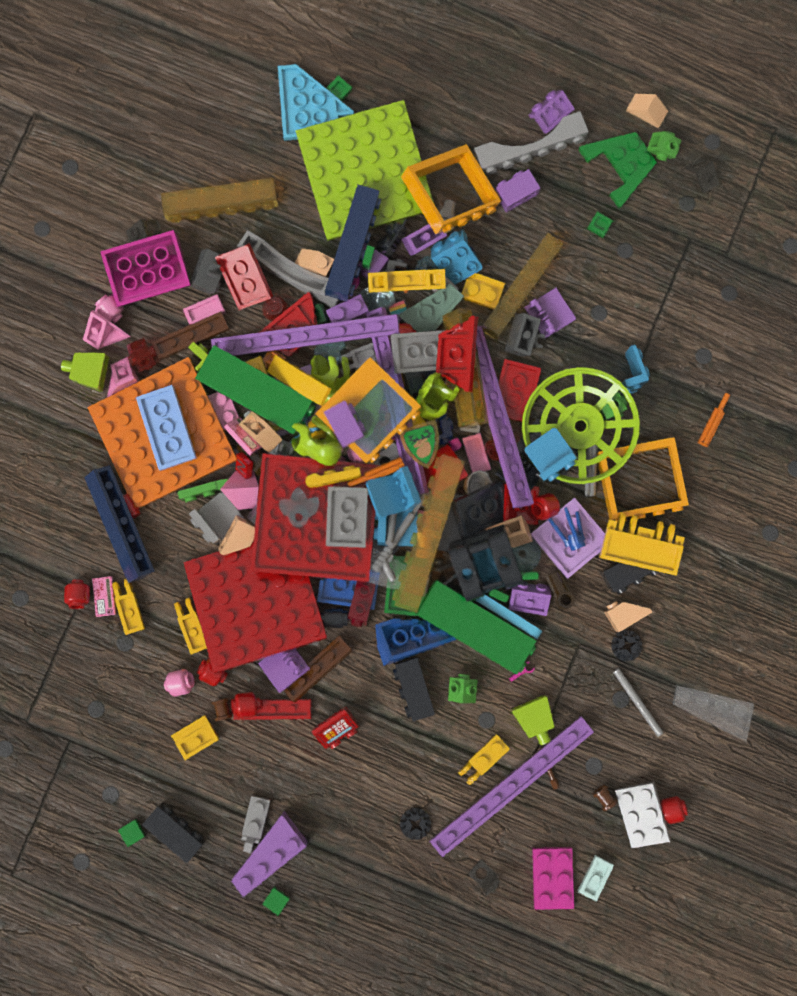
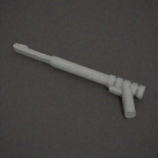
[371,490,429,582]

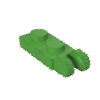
[178,479,228,503]

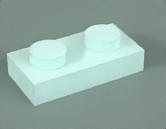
[578,855,614,902]

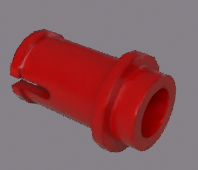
[123,494,141,519]

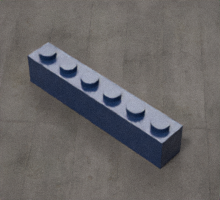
[325,184,382,302]
[84,466,154,583]

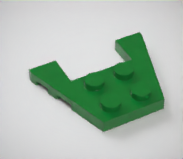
[579,132,657,209]

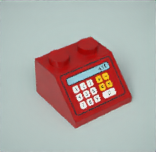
[311,706,359,749]

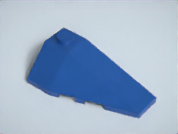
[375,619,457,666]

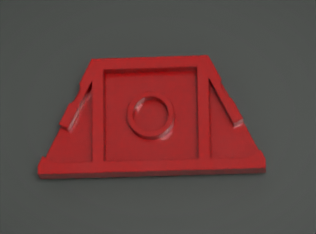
[258,292,318,357]
[436,316,478,393]

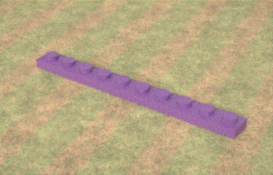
[366,307,429,495]
[211,314,400,356]
[474,326,534,508]
[430,716,594,857]

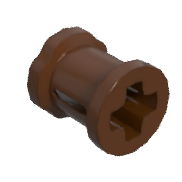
[211,698,233,721]
[592,784,618,811]

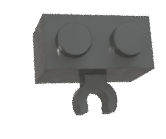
[190,249,223,294]
[505,313,546,357]

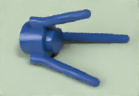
[548,507,586,551]

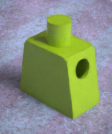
[61,353,110,392]
[511,695,554,745]

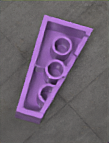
[231,811,308,897]

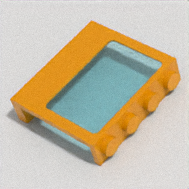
[316,357,421,464]

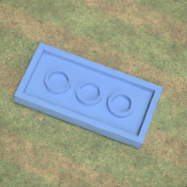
[136,385,197,471]

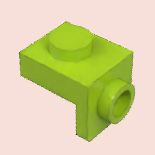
[188,342,208,372]

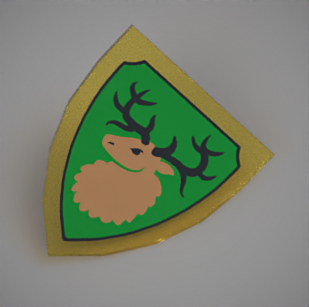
[400,420,439,469]

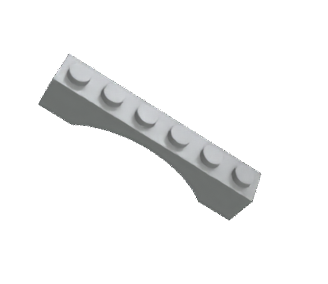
[473,111,588,175]
[237,230,342,308]

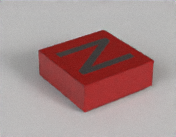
[235,452,253,479]

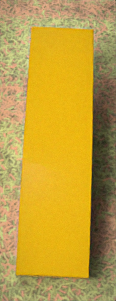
[267,355,331,406]

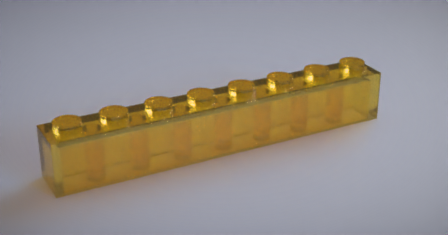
[392,454,465,613]

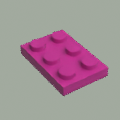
[532,847,574,910]

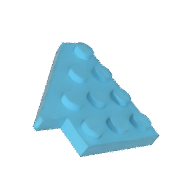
[278,64,354,141]

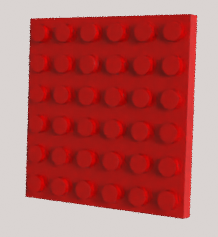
[251,453,379,582]
[183,542,327,674]

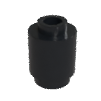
[320,608,348,628]

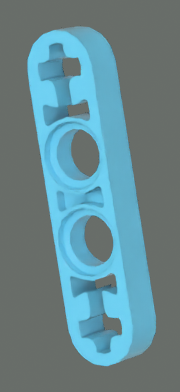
[475,594,542,639]

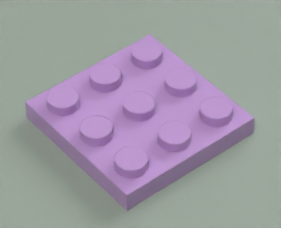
[531,498,605,579]

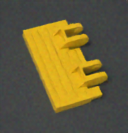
[599,512,685,576]

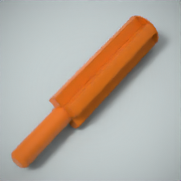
[698,393,730,447]
[347,457,405,488]

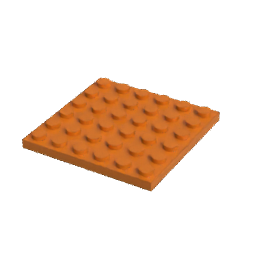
[87,357,237,508]

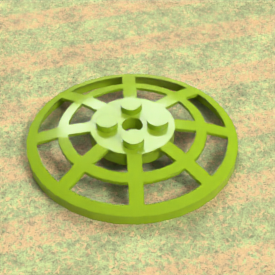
[522,367,640,484]

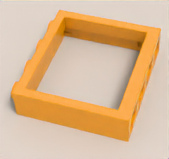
[401,144,501,235]
[597,437,689,523]

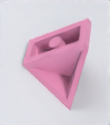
[83,310,131,350]
[107,357,139,397]
[220,471,259,510]

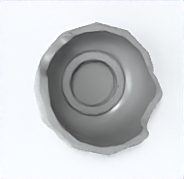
[464,470,493,494]

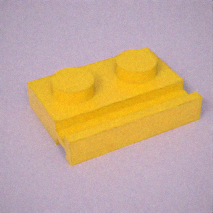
[461,273,505,310]
[171,715,220,760]

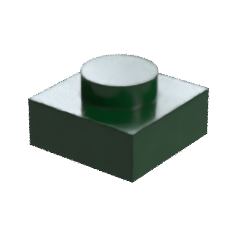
[314,303,330,325]

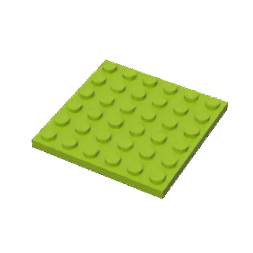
[295,100,433,241]

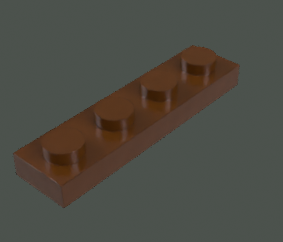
[152,311,229,360]
[284,636,353,703]

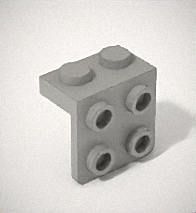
[189,493,244,545]

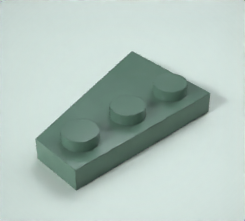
[398,283,464,332]

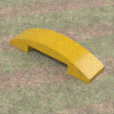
[368,269,446,293]

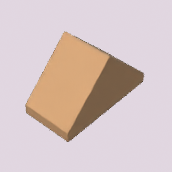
[626,94,668,128]

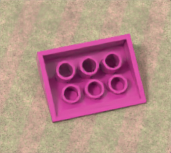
[100,230,191,307]

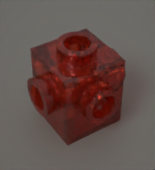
[127,337,157,372]

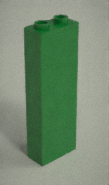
[195,345,316,436]
[415,581,536,675]

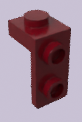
[348,581,376,627]

